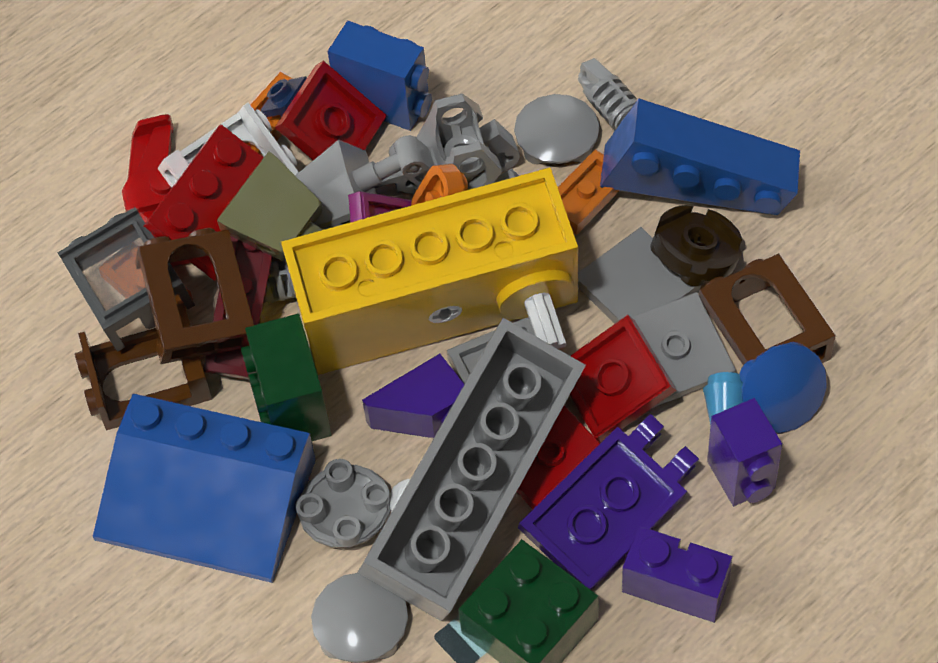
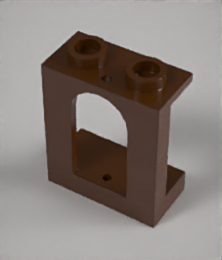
[135,228,254,364]
[699,253,836,365]
[75,303,212,431]

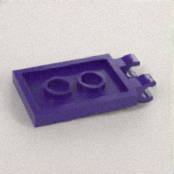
[518,414,699,590]

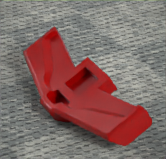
[122,114,190,267]

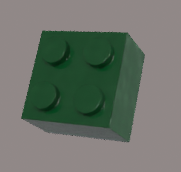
[241,313,332,441]
[458,539,599,663]

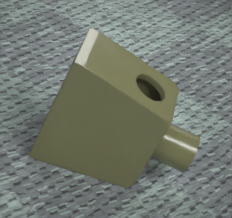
[217,151,323,261]

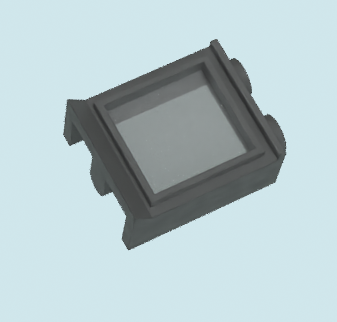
[57,207,195,352]

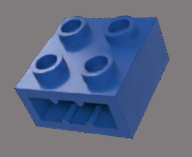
[327,20,432,131]

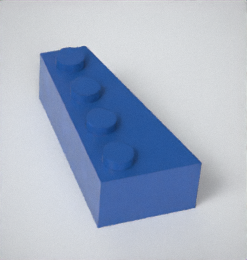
[600,98,800,215]

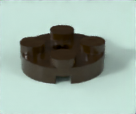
[650,205,742,287]

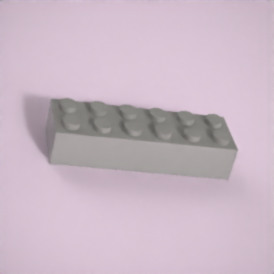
[357,318,586,621]

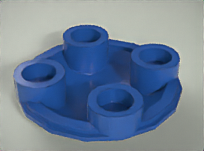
[740,342,827,433]

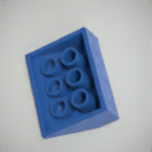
[93,394,316,583]

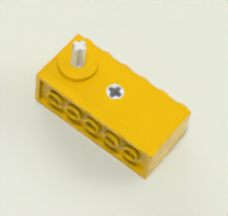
[281,167,578,375]

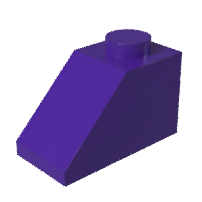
[362,354,464,438]

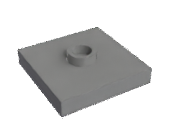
[632,292,736,408]

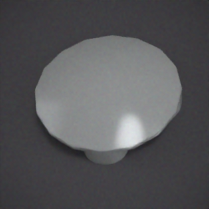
[514,94,599,164]
[296,459,391,547]
[311,573,408,663]

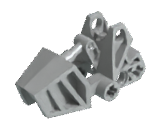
[295,94,520,230]

